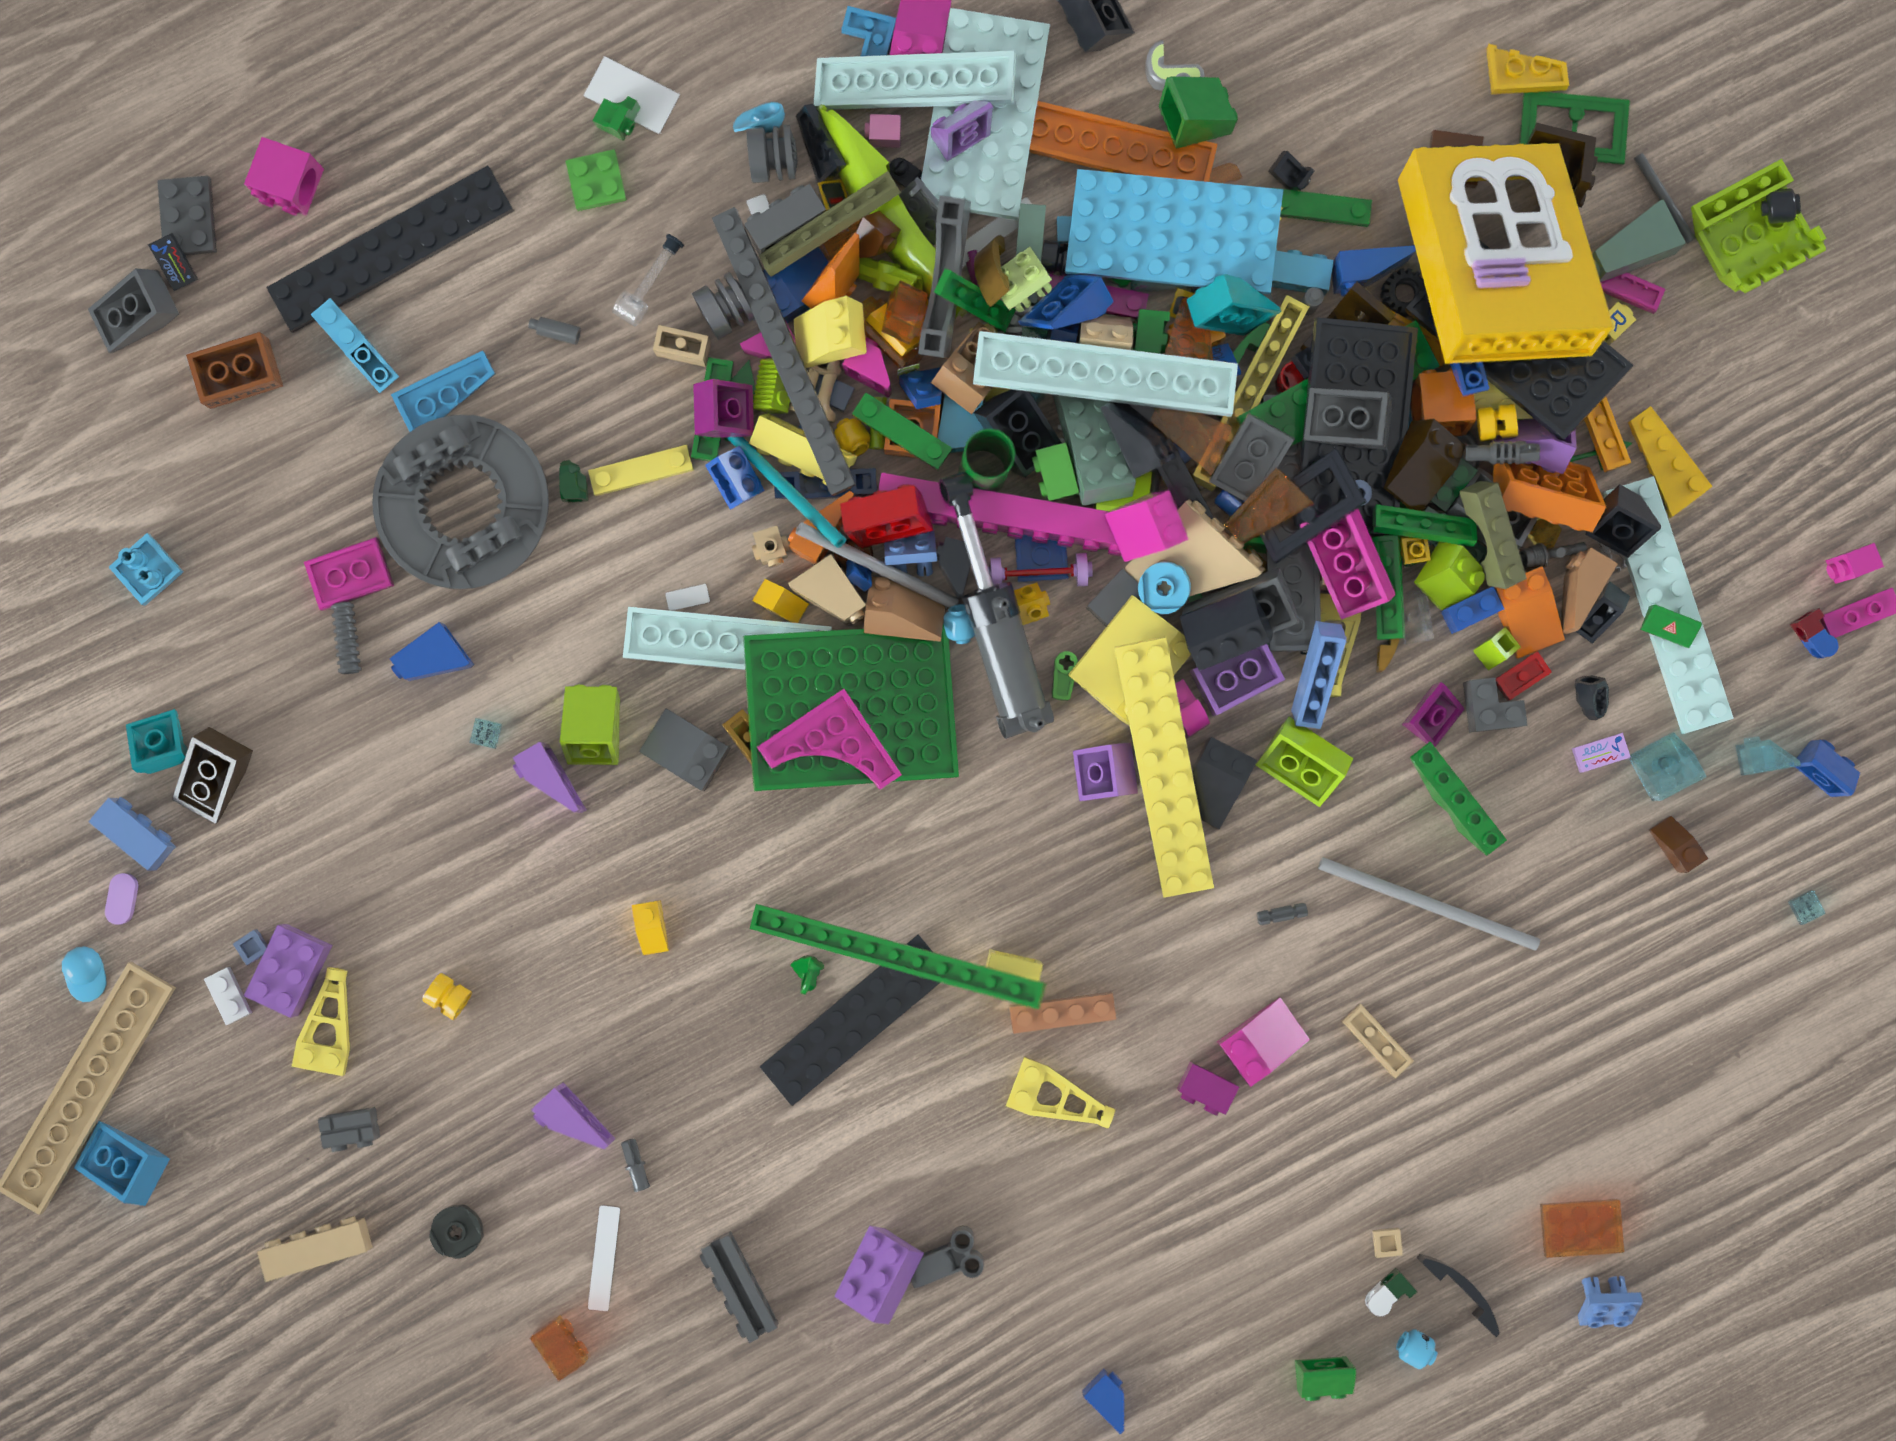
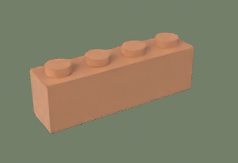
[1009,992,1116,1034]

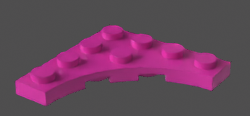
[757,689,902,790]

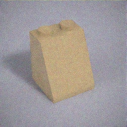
[788,554,866,625]

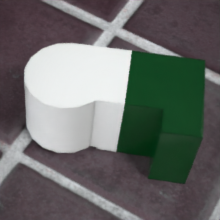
[1365,1268,1417,1316]

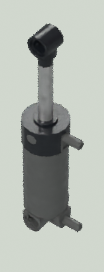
[939,471,1054,739]

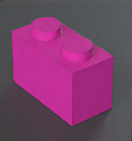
[1825,543,1884,584]

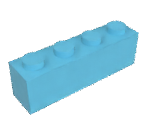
[1272,248,1334,296]

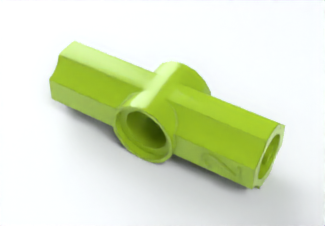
[857,257,924,297]

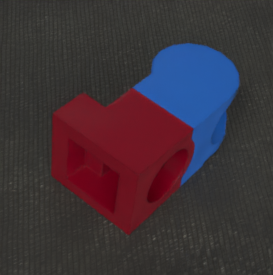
[1790,608,1839,658]

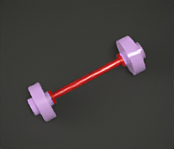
[988,553,1093,587]

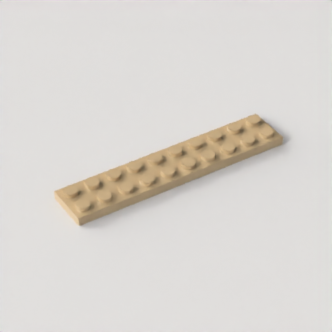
[0,962,176,1215]

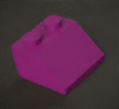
[693,379,754,438]

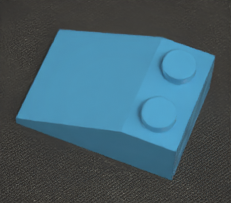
[74,1121,170,1206]

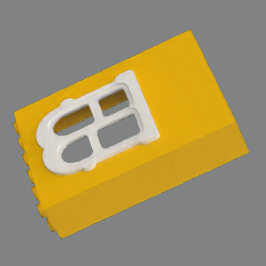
[1398,143,1613,364]

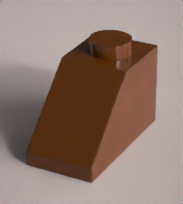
[856,211,901,258]
[1649,816,1709,873]

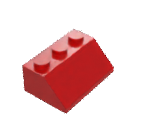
[840,484,933,548]

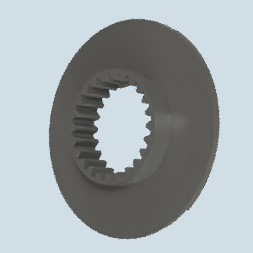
[372,415,549,589]

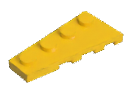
[1628,406,1713,518]

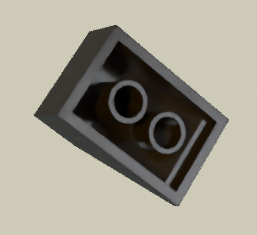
[1384,419,1466,511]
[172,727,253,824]

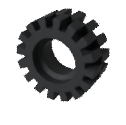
[1380,268,1425,318]

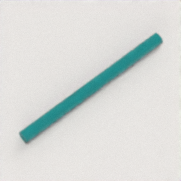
[727,437,846,548]

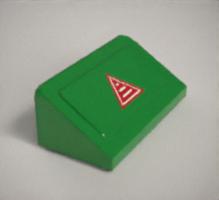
[1640,604,1702,648]

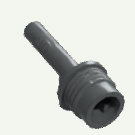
[1519,542,1587,569]

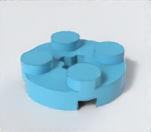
[1138,561,1191,614]

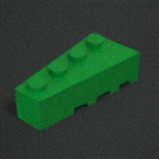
[1131,309,1170,415]

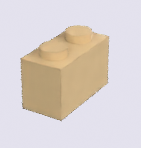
[653,325,712,367]

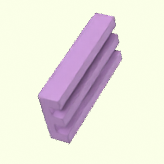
[1472,258,1531,288]

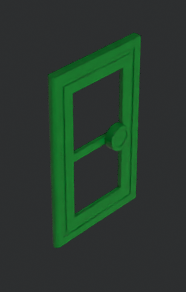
[1519,92,1630,165]

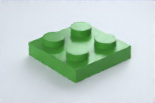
[565,149,627,211]

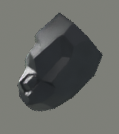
[1575,675,1609,720]

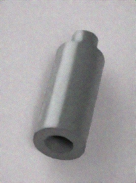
[1300,287,1324,315]
[528,317,581,345]

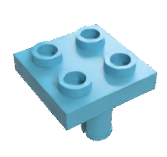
[109,533,183,606]

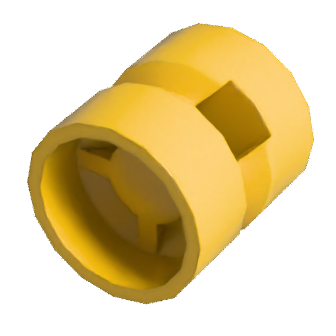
[1476,403,1518,442]
[422,973,472,1020]

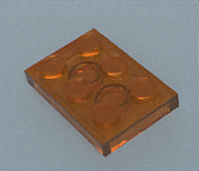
[1540,1199,1624,1258]

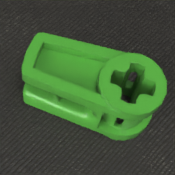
[1052,651,1078,700]

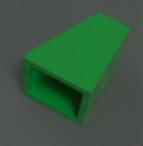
[1158,76,1238,149]

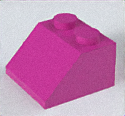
[843,337,892,398]

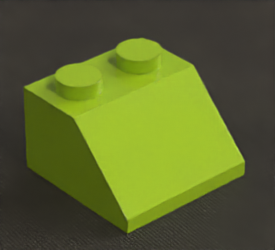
[1414,542,1485,610]

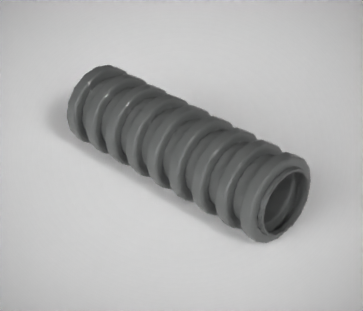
[331,602,362,674]

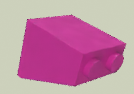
[1105,490,1189,561]

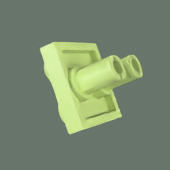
[1001,247,1052,312]

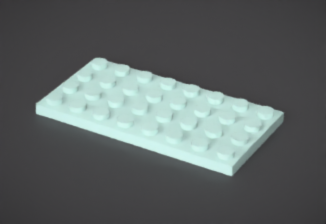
[921,8,1050,220]

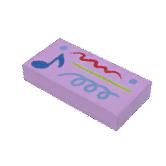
[1572,733,1630,773]

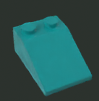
[1187,274,1281,336]

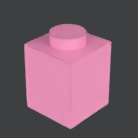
[865,114,901,148]

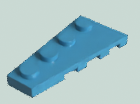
[391,351,495,432]

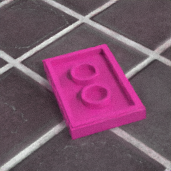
[304,537,394,611]

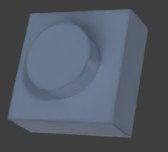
[233,929,268,965]

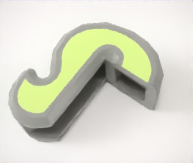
[1145,40,1205,92]

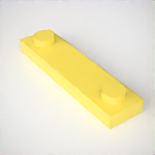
[588,445,694,496]

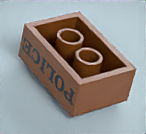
[186,332,283,409]

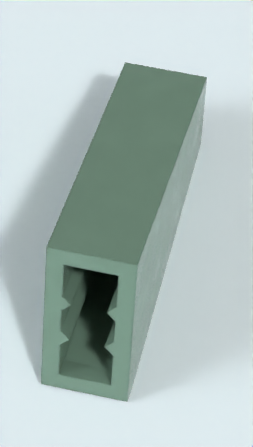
[1592,199,1686,282]
[1016,203,1046,307]

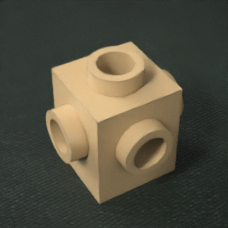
[752,526,790,567]

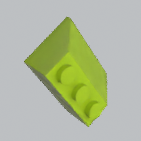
[1256,716,1354,807]

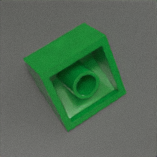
[1295,1356,1356,1401]

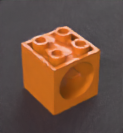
[1411,369,1477,436]

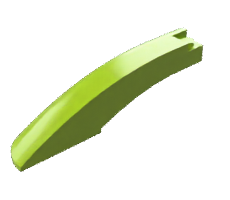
[816,104,968,319]

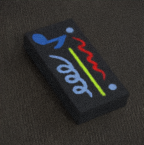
[148,233,199,291]

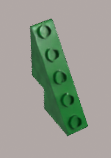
[1410,742,1507,856]

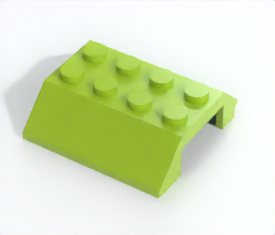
[1691,159,1827,293]

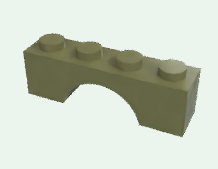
[1459,481,1527,589]

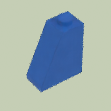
[389,622,474,681]

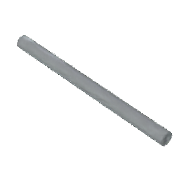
[796,522,958,608]

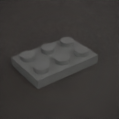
[157,175,217,255]
[1209,412,1294,506]

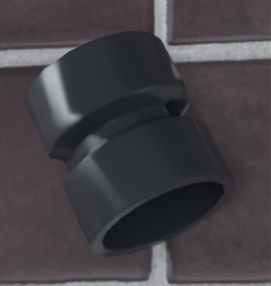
[1041,239,1068,276]

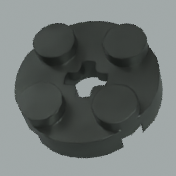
[429,1205,484,1259]

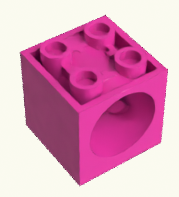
[244,137,324,216]

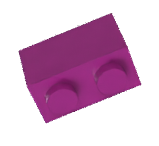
[1177,1061,1239,1116]

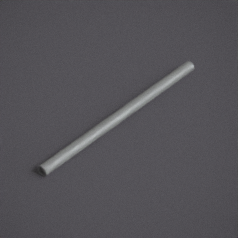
[1318,857,1540,951]

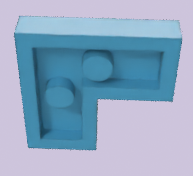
[841,6,896,56]

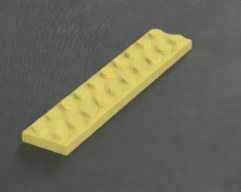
[1114,636,1214,898]

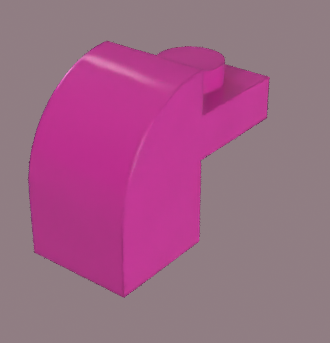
[1175,679,1210,739]

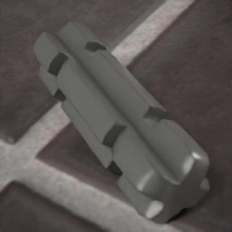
[1257,903,1308,925]

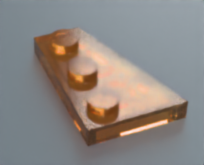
[1224,468,1314,544]

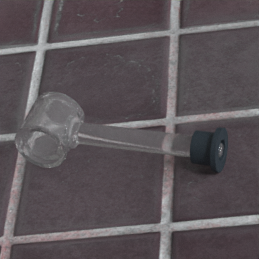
[612,234,684,326]

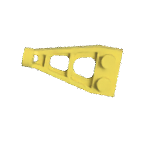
[1320,593,1361,697]
[292,967,350,1076]
[1006,1057,1115,1128]

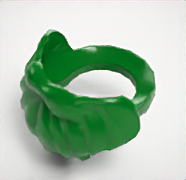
[790,955,824,995]

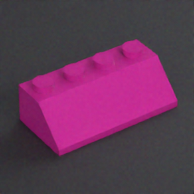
[1300,509,1396,620]

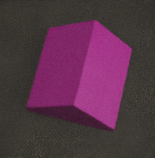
[1402,682,1465,747]

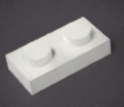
[204,967,252,1025]

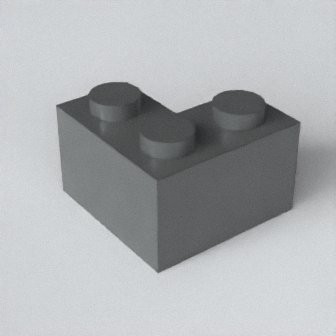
[1463,677,1528,733]

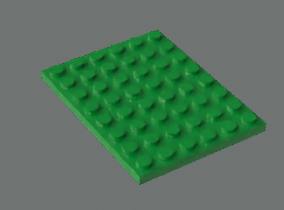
[743,624,959,792]

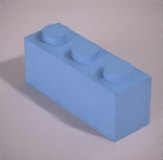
[88,797,176,871]

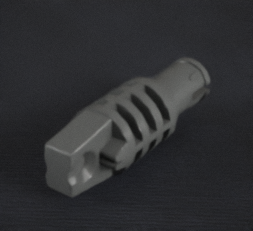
[1466,441,1540,464]

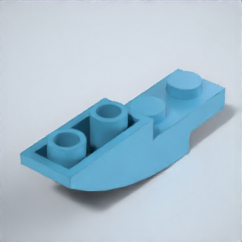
[310,298,399,393]

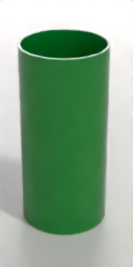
[958,429,1015,492]

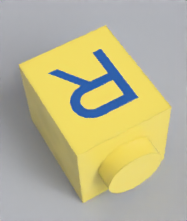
[1604,301,1637,345]

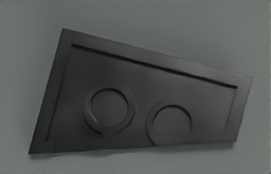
[796,104,846,183]

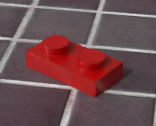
[1496,651,1552,701]

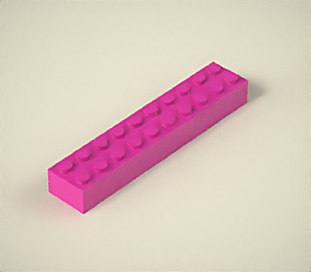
[878,473,1122,556]

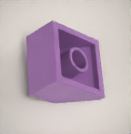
[1073,743,1138,801]

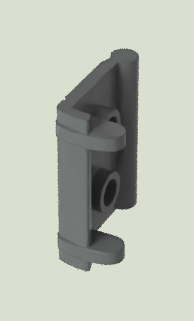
[899,177,939,246]

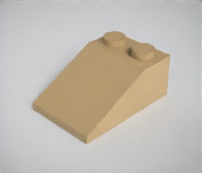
[1078,314,1133,350]

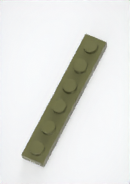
[759,171,901,277]

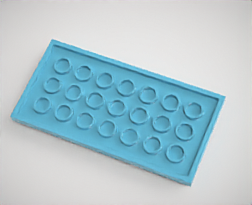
[1065,169,1283,294]

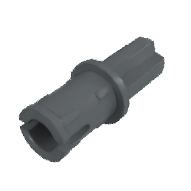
[621,1139,650,1192]

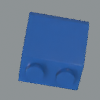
[1792,739,1860,797]

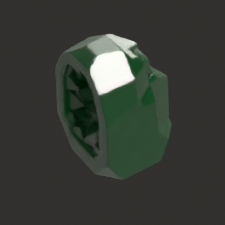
[559,460,588,503]

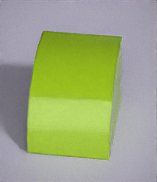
[1473,627,1521,671]

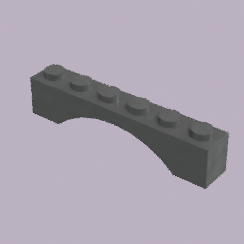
[918,196,971,358]

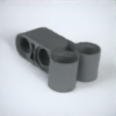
[911,1225,984,1288]

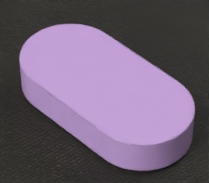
[105,873,138,925]

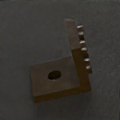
[1526,123,1598,208]
[1300,282,1396,350]

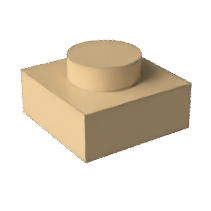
[1372,1228,1403,1258]

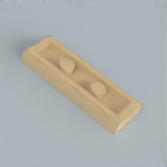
[1341,1003,1414,1079]

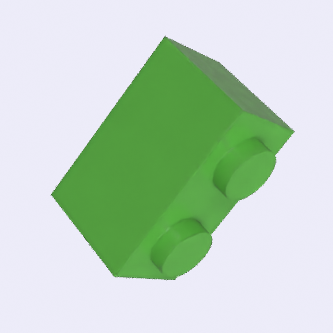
[1032,442,1079,501]

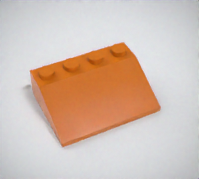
[1493,462,1606,532]

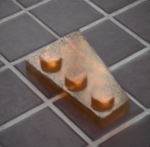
[1165,298,1213,361]
[1150,407,1232,476]

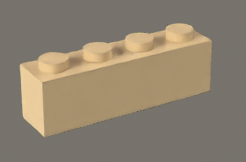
[257,1216,373,1282]

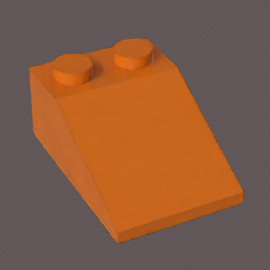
[802,233,859,309]
[788,491,855,565]
[1494,566,1565,659]

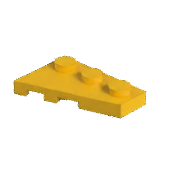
[1486,44,1569,94]

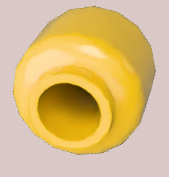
[834,418,871,456]

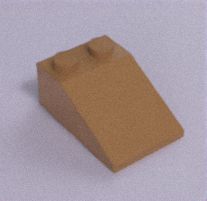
[1561,548,1618,635]
[864,577,945,642]

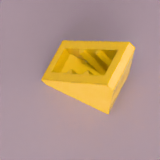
[752,579,809,623]

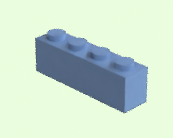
[1291,621,1347,729]

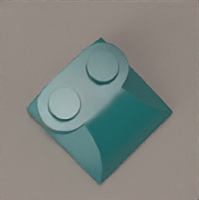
[126,709,188,774]

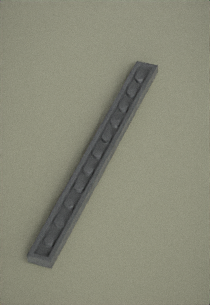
[712,207,856,496]

